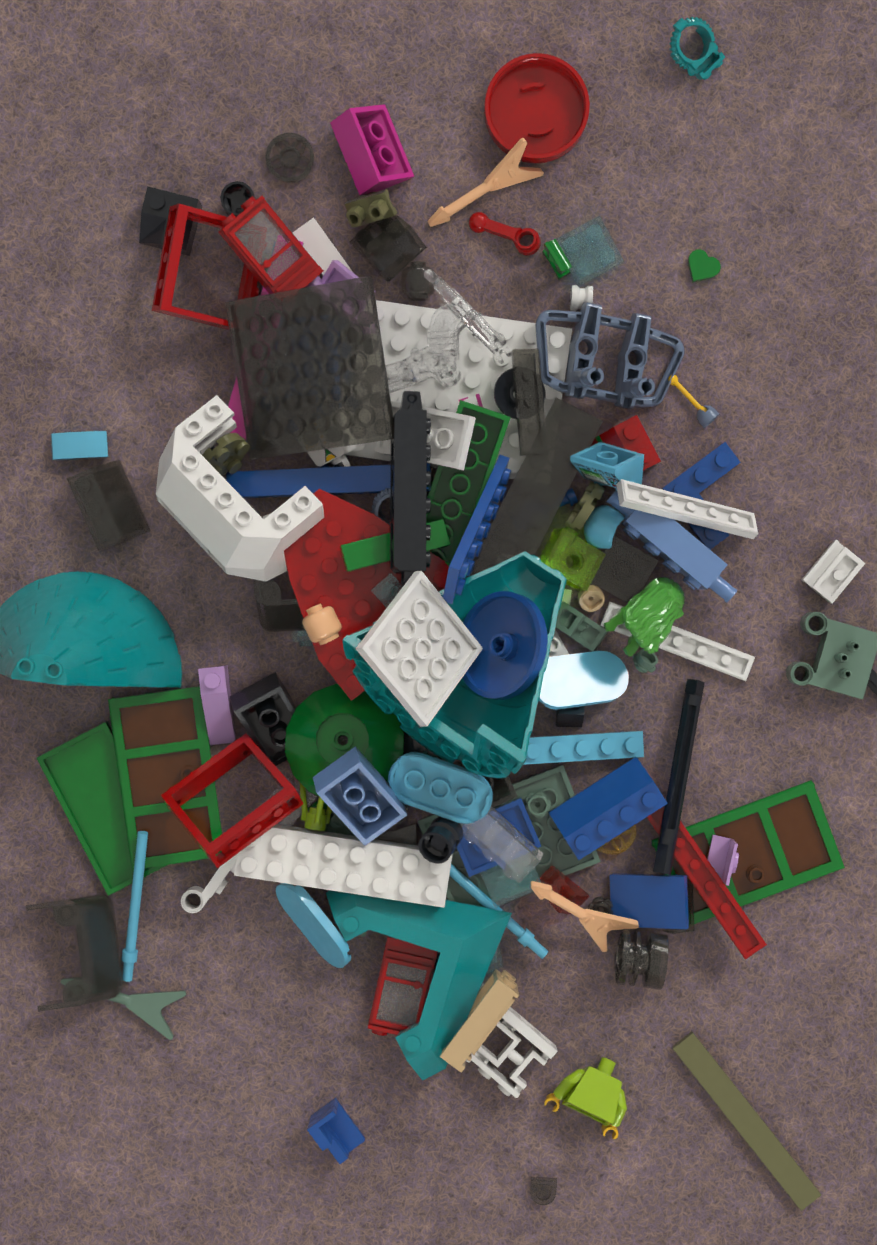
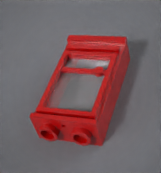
[218,195,324,306]
[367,936,438,1036]

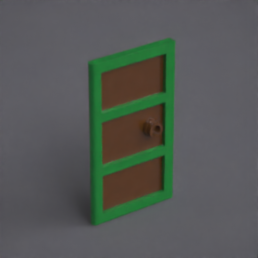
[108,686,222,870]
[651,780,845,926]

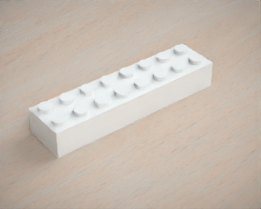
[234,824,452,908]

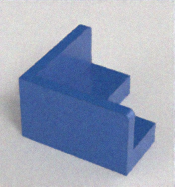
[307,1098,365,1164]

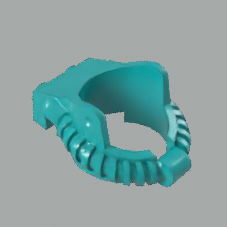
[669,17,725,80]

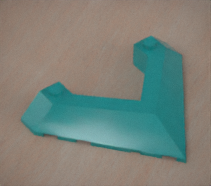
[326,890,512,1081]

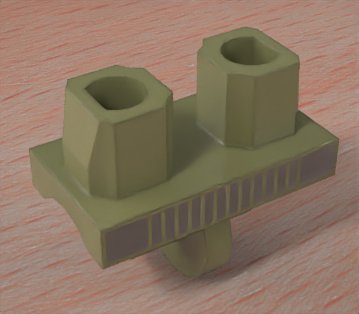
[344,189,397,228]

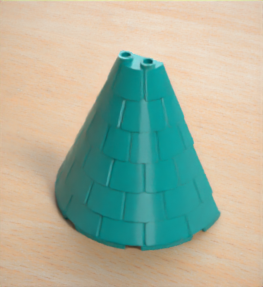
[343,551,567,778]
[0,571,182,688]

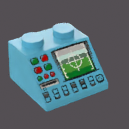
[570,442,644,490]

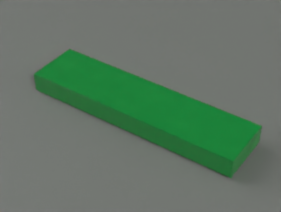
[340,519,450,572]

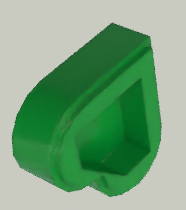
[688,249,721,283]

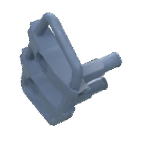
[535,302,684,409]

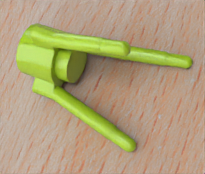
[299,782,332,831]

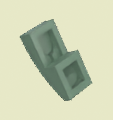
[556,601,608,652]

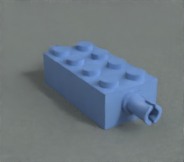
[606,490,737,603]

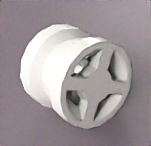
[570,285,593,311]

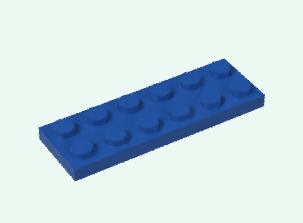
[443,455,511,604]

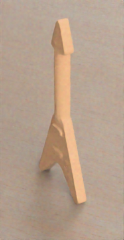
[427,138,544,227]
[530,881,639,952]

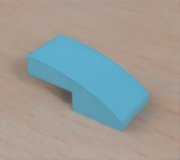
[51,431,108,460]

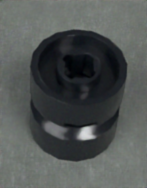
[220,181,256,219]
[418,816,463,864]

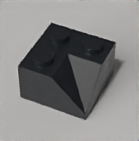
[139,186,202,256]

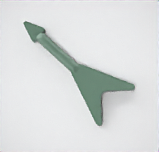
[61,977,187,1040]

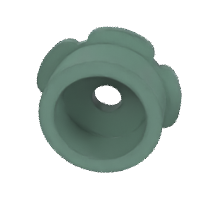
[633,649,658,673]
[525,792,551,818]

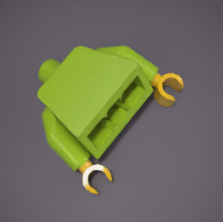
[544,1057,627,1139]

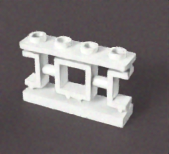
[466,983,558,1098]

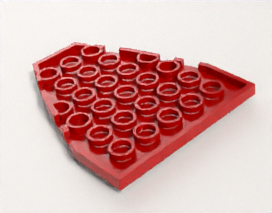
[284,489,449,701]

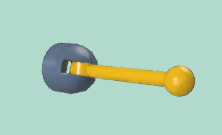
[668,375,720,428]

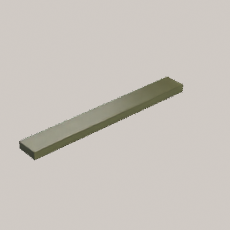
[672,1031,821,1211]

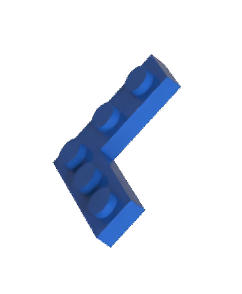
[662,442,741,550]

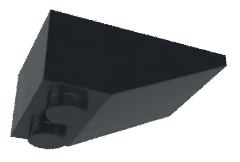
[230,672,296,766]

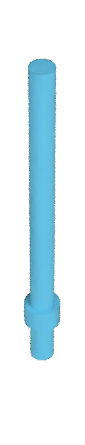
[121,831,148,982]
[449,864,548,959]

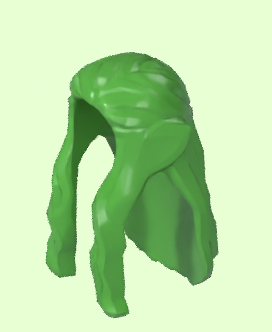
[604,577,685,657]

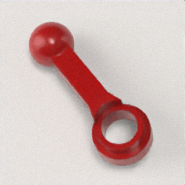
[469,212,541,256]

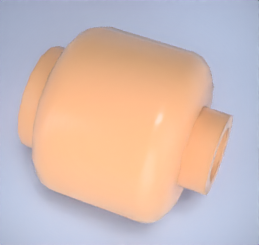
[302,603,342,645]

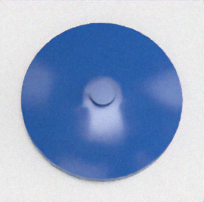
[462,591,548,700]

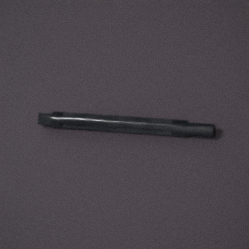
[653,679,705,875]

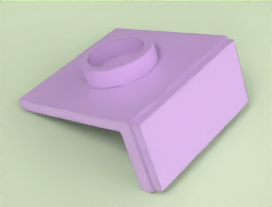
[707,835,739,886]

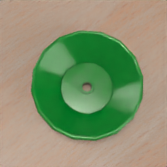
[285,684,404,796]

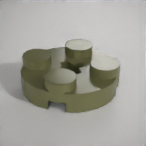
[202,433,250,476]
[565,481,606,533]

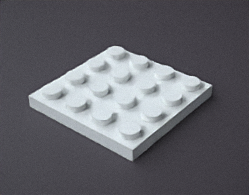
[356,571,483,727]

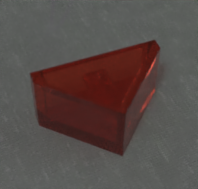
[536,865,590,914]

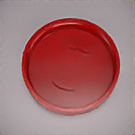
[484,53,590,163]

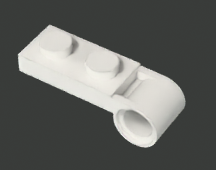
[181,854,237,913]

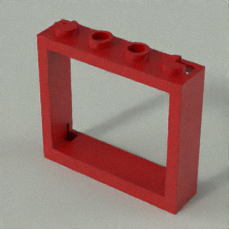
[152,204,267,332]
[161,733,304,868]

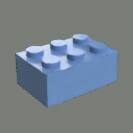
[313,746,407,846]

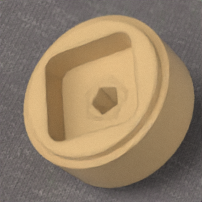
[577,585,605,612]

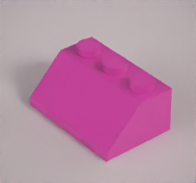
[330,104,414,195]

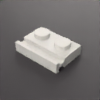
[802,540,865,604]

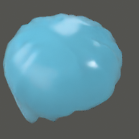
[584,505,625,549]

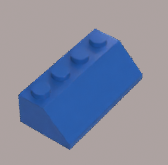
[548,756,668,860]

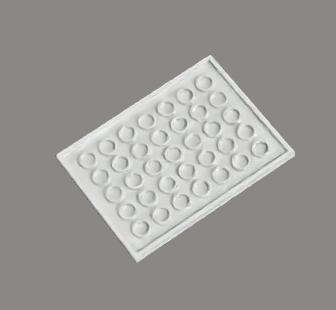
[345,299,572,484]

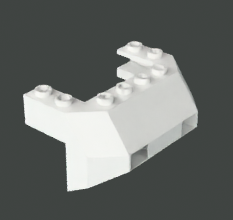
[156,395,324,581]

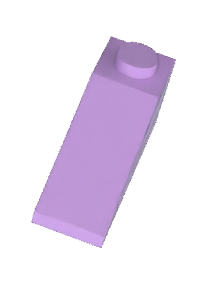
[198,665,236,745]

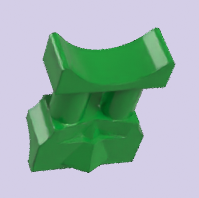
[542,239,572,280]

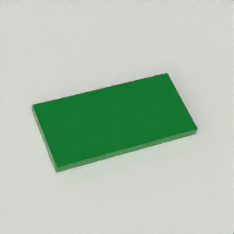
[37,722,167,896]

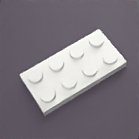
[374,400,476,470]

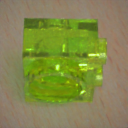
[539,527,606,591]

